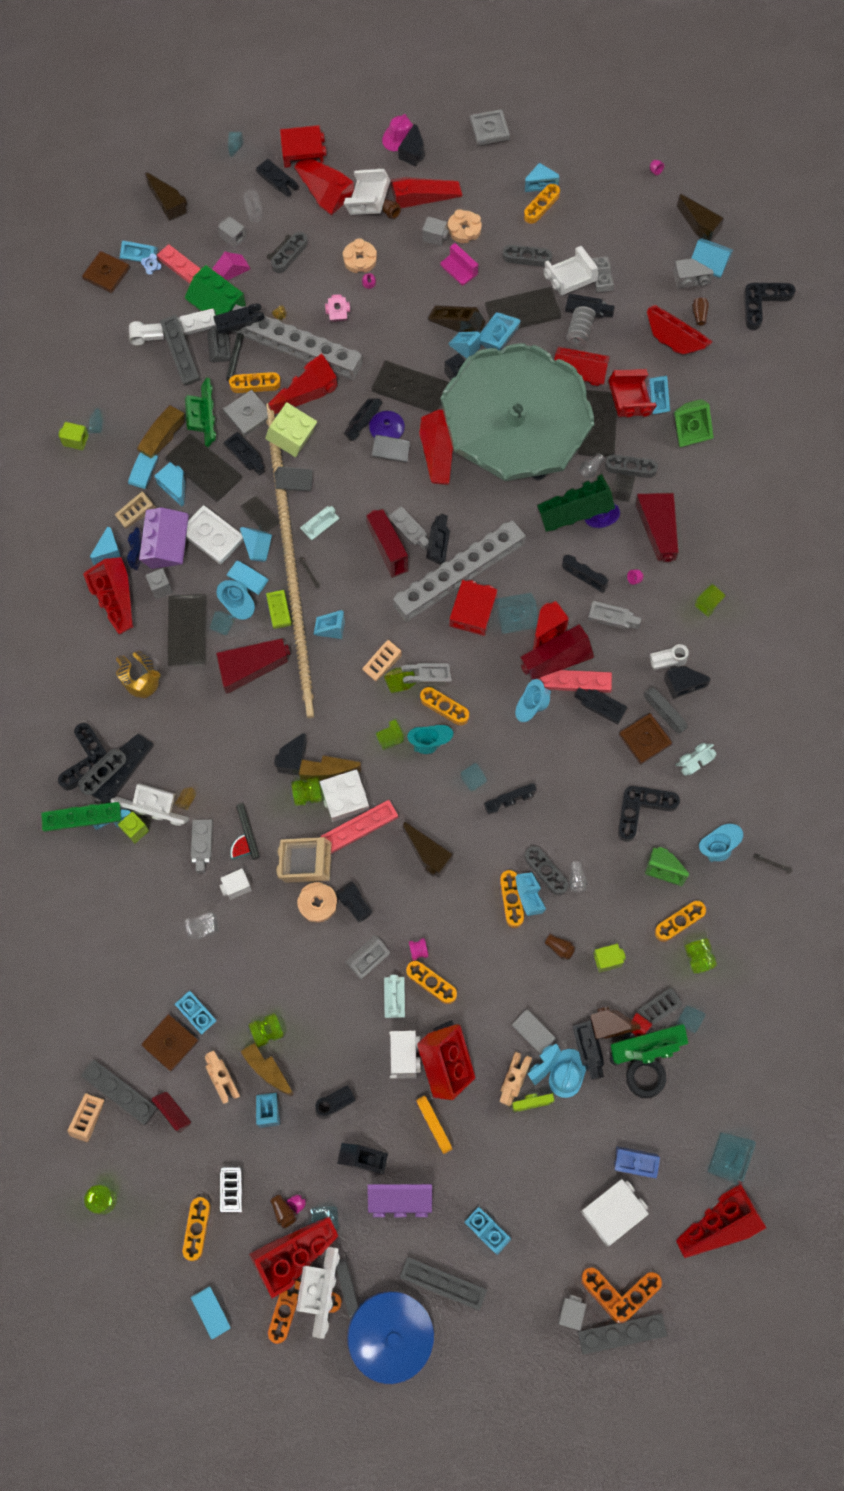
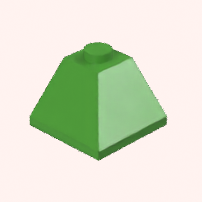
[674,399,714,447]
[645,847,689,887]

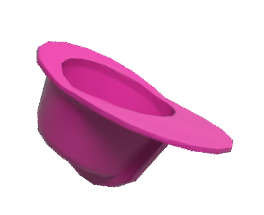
[382,114,413,151]

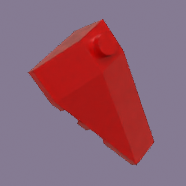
[268,353,337,414]
[419,409,453,485]

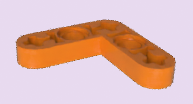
[581,1268,662,1324]
[268,1281,342,1344]

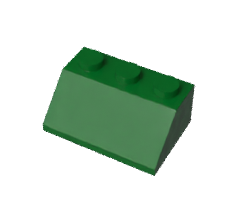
[184,265,246,315]

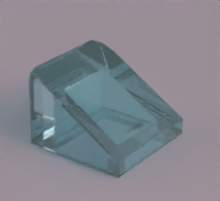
[228,132,243,157]
[88,408,103,433]
[210,610,235,635]
[460,763,487,792]
[677,1006,706,1034]
[311,1207,338,1229]

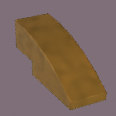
[137,405,184,459]
[299,756,361,781]
[240,1043,294,1096]

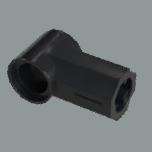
[335,881,372,923]
[315,1085,356,1119]

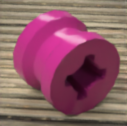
[408,938,428,961]

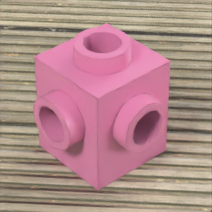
[325,295,350,322]

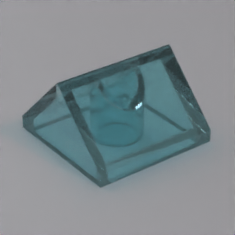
[495,593,538,634]
[708,1133,756,1185]

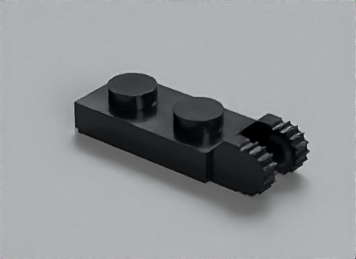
[256,158,299,197]
[213,303,265,334]
[562,555,609,593]

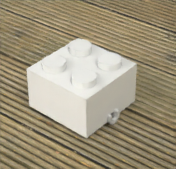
[320,770,369,822]
[389,1031,421,1079]

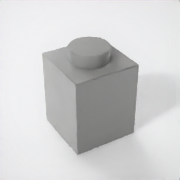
[218,216,246,248]
[422,216,449,246]
[145,568,173,600]
[558,1295,586,1331]

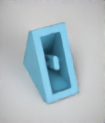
[524,163,559,192]
[448,332,481,358]
[647,375,670,414]
[90,527,121,565]
[240,527,272,562]
[314,610,345,639]
[256,1092,280,1128]

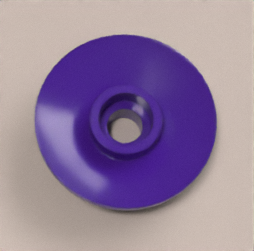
[369,411,405,439]
[584,504,620,528]

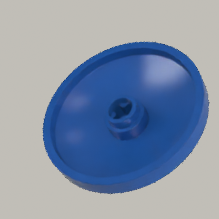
[347,1291,434,1384]

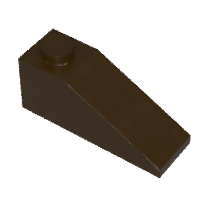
[144,172,188,221]
[677,194,724,241]
[428,305,485,333]
[403,822,453,878]

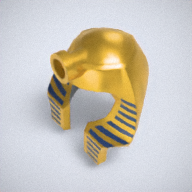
[116,651,160,698]

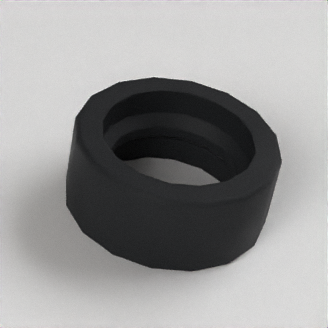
[626,1060,667,1098]

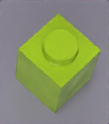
[59,422,89,450]
[118,811,149,844]
[593,944,626,973]

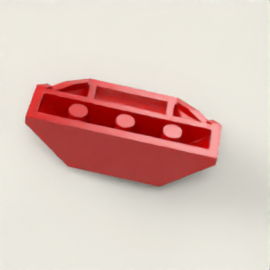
[647,305,713,354]

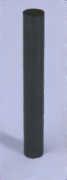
[226,333,244,381]
[236,803,260,860]

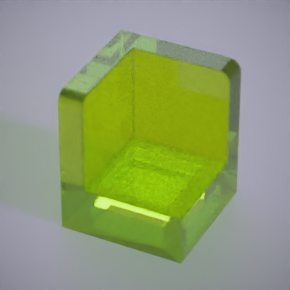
[695,584,726,618]
[384,667,416,693]
[376,719,404,750]

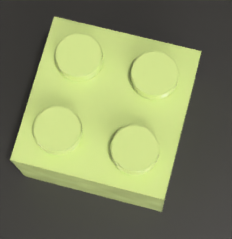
[265,403,317,457]

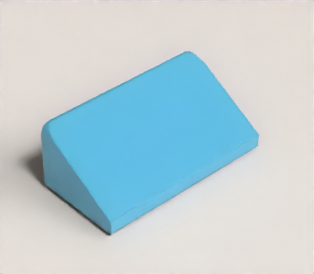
[120,240,158,264]

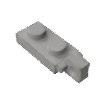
[388,506,429,551]
[588,601,641,629]
[191,820,213,874]

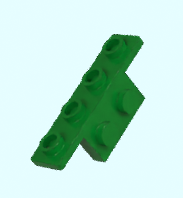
[185,377,216,448]
[41,802,121,832]
[610,1024,688,1064]

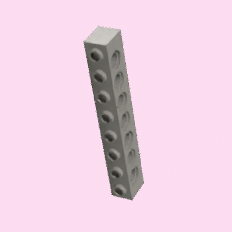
[230,305,363,381]
[393,520,526,623]

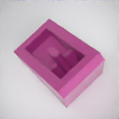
[212,252,250,281]

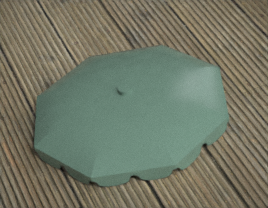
[440,343,594,481]

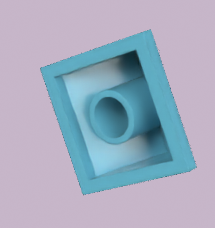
[692,238,733,278]
[480,312,521,350]

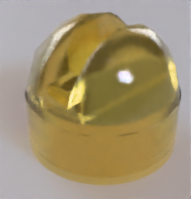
[271,305,287,320]

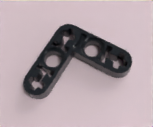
[744,283,796,331]
[58,723,110,791]
[618,786,680,842]

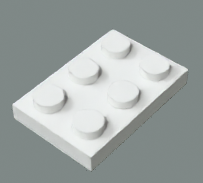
[186,505,244,565]

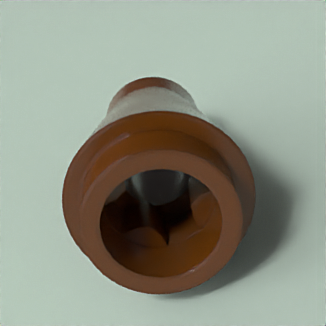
[382,198,401,219]
[692,298,709,326]
[545,934,576,961]
[270,1195,297,1229]

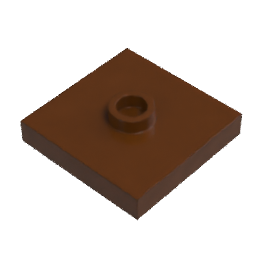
[82,251,130,293]
[619,713,673,765]
[141,1014,199,1072]

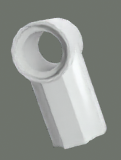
[129,321,164,345]
[650,644,688,670]

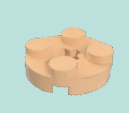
[448,209,482,243]
[343,239,377,273]
[297,882,337,923]

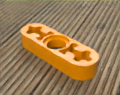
[524,184,560,224]
[229,372,281,393]
[420,687,469,726]
[500,870,524,928]
[655,901,706,942]
[406,961,457,1004]
[416,1095,453,1155]
[183,1197,211,1261]

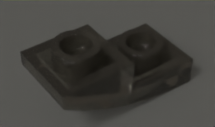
[241,496,279,532]

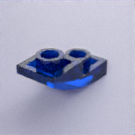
[127,527,142,570]

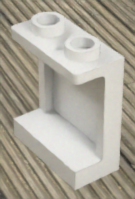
[344,169,390,215]
[543,246,598,296]
[581,1179,649,1247]

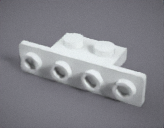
[110,783,189,826]
[296,1247,339,1339]

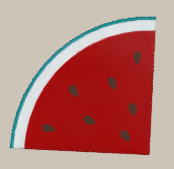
[230,834,251,860]

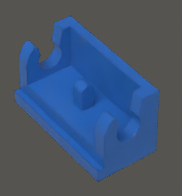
[614,1146,660,1179]

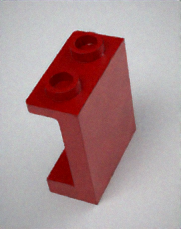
[280,125,327,168]
[608,369,656,418]
[449,580,498,636]

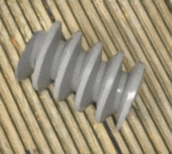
[566,306,596,347]

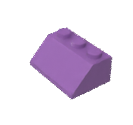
[139,507,189,569]
[368,1184,432,1218]

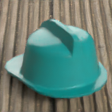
[407,725,454,755]

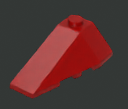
[294,158,354,216]
[390,177,462,208]
[83,557,133,635]
[676,1184,767,1258]
[249,1216,338,1299]

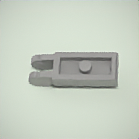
[401,663,452,684]

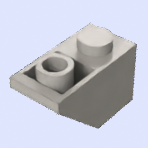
[673,258,714,289]

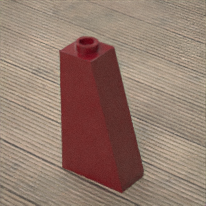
[635,493,679,562]
[366,509,408,578]
[520,624,594,680]
[216,638,290,694]

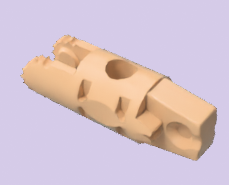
[205,1051,240,1104]
[500,1052,532,1106]

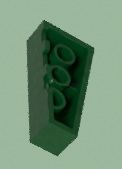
[537,474,615,532]

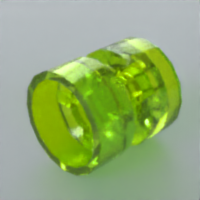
[291,777,322,806]
[684,938,718,974]
[248,1012,285,1048]
[84,1185,117,1215]

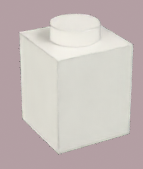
[219,869,252,900]

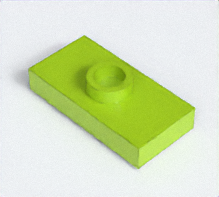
[266,590,292,629]
[511,1093,554,1113]

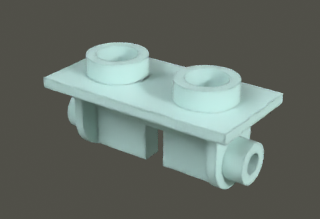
[300,506,340,540]
[675,743,717,776]
[384,975,405,1018]

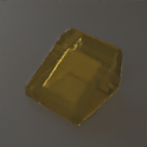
[175,787,196,811]

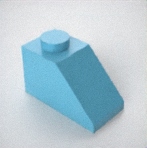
[154,462,185,507]

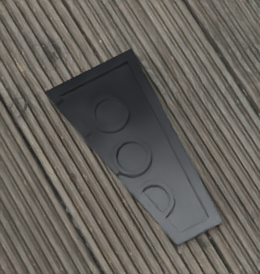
[84,733,154,804]

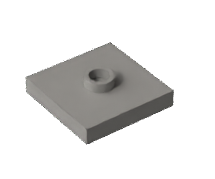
[470,109,510,146]
[223,390,268,436]

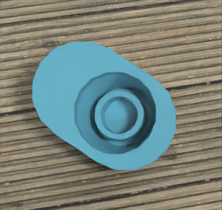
[216,580,255,619]
[515,679,551,722]
[699,824,744,862]
[549,1049,586,1098]

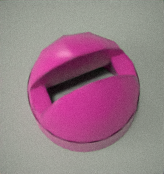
[650,160,665,175]
[362,273,376,289]
[627,569,644,585]
[287,1194,306,1214]

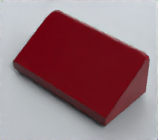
[152,1092,191,1133]

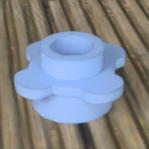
[141,254,162,275]

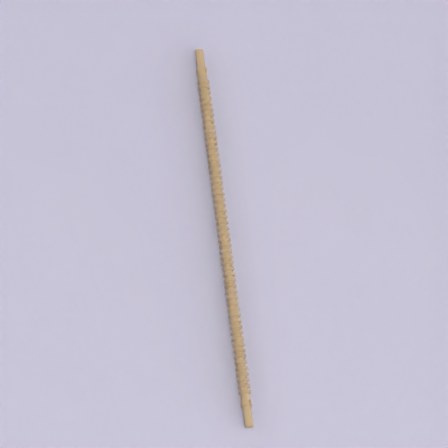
[266,403,314,718]

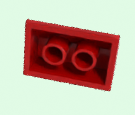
[554,346,610,386]
[533,601,569,650]
[417,1024,476,1101]

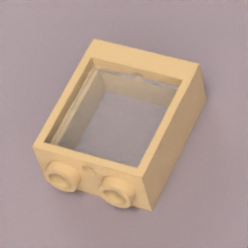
[276,837,332,883]

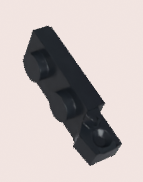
[565,293,615,318]
[343,398,382,441]
[223,432,265,476]
[426,513,450,565]
[574,687,628,725]
[484,783,537,815]
[572,1020,604,1080]

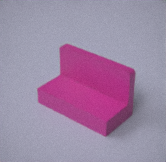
[440,243,478,286]

